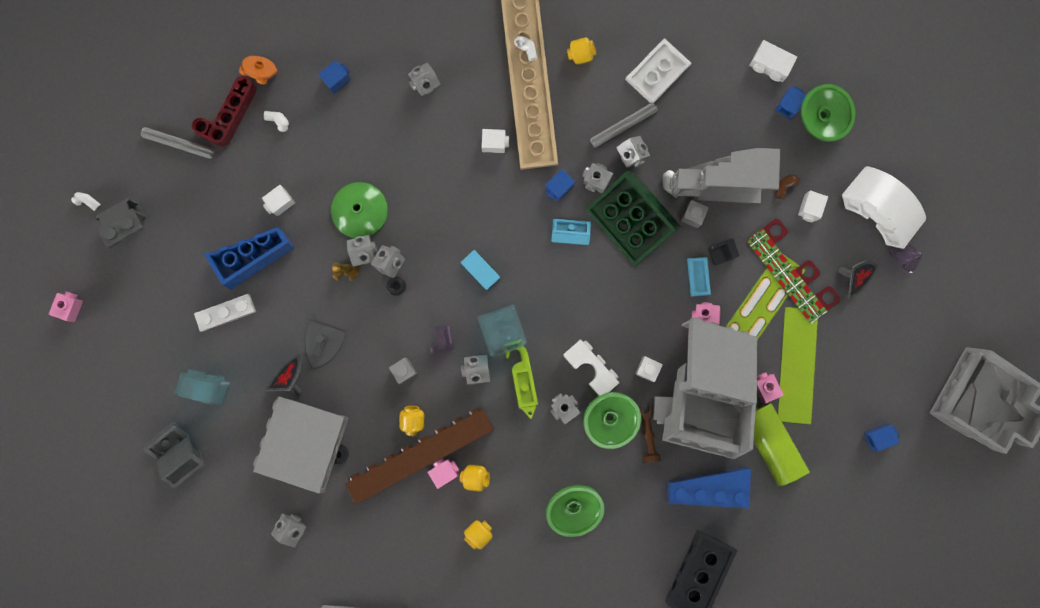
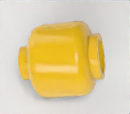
[567,37,596,65]
[399,406,424,436]
[460,465,490,491]
[464,520,493,550]

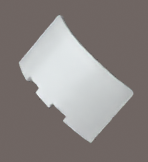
[842,166,926,249]

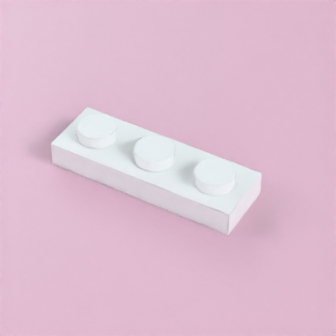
[194,294,256,332]

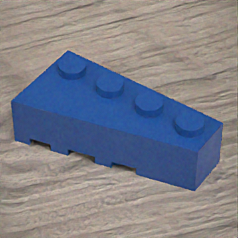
[204,227,295,290]
[667,467,751,508]

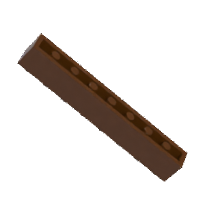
[345,408,494,505]

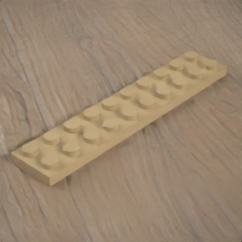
[501,0,558,170]

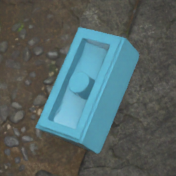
[551,219,591,245]

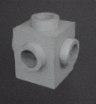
[408,63,441,96]
[616,136,650,168]
[582,163,613,193]
[347,235,377,266]
[371,245,405,278]
[461,355,490,385]
[550,393,580,424]
[271,513,306,548]

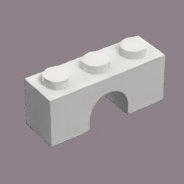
[563,339,619,396]

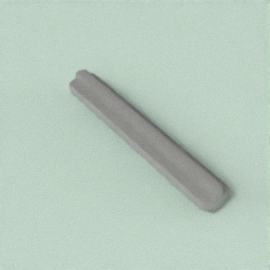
[590,103,658,148]
[141,127,214,159]

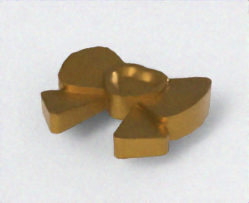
[332,262,360,281]

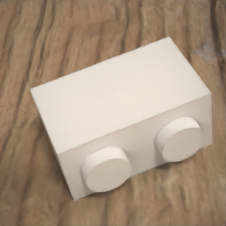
[749,40,797,82]

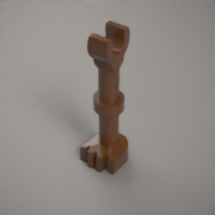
[639,405,661,463]

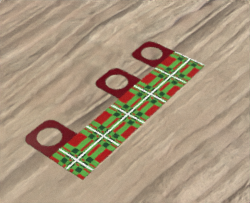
[746,219,840,324]

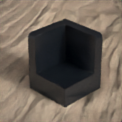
[708,238,740,265]

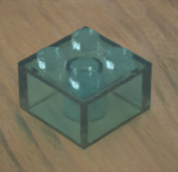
[477,305,527,357]
[174,369,230,405]

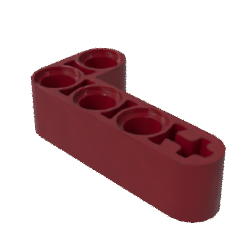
[191,75,256,147]

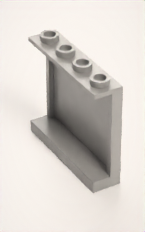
[679,318,757,408]
[253,396,349,494]

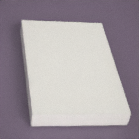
[625,38,692,103]

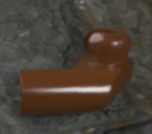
[775,174,799,199]

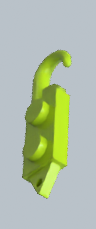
[505,344,538,419]

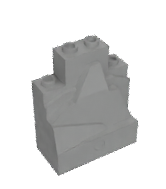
[669,148,780,203]
[929,347,1040,454]
[663,363,756,459]

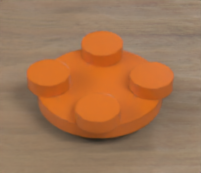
[239,56,277,84]

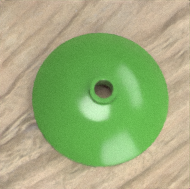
[801,84,855,142]
[331,182,388,238]
[583,392,641,449]
[546,485,604,537]

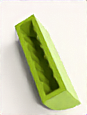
[753,403,810,486]

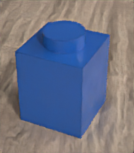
[318,60,351,94]
[775,86,806,120]
[545,169,575,202]
[864,424,900,452]

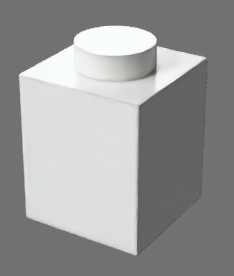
[482,129,509,153]
[262,185,295,216]
[798,190,828,222]
[635,356,663,382]

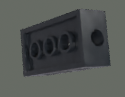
[665,530,738,608]

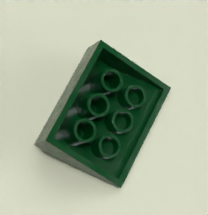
[585,169,681,267]

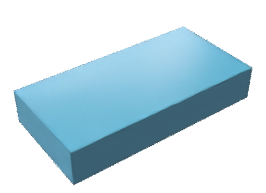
[460,250,500,291]
[687,257,711,297]

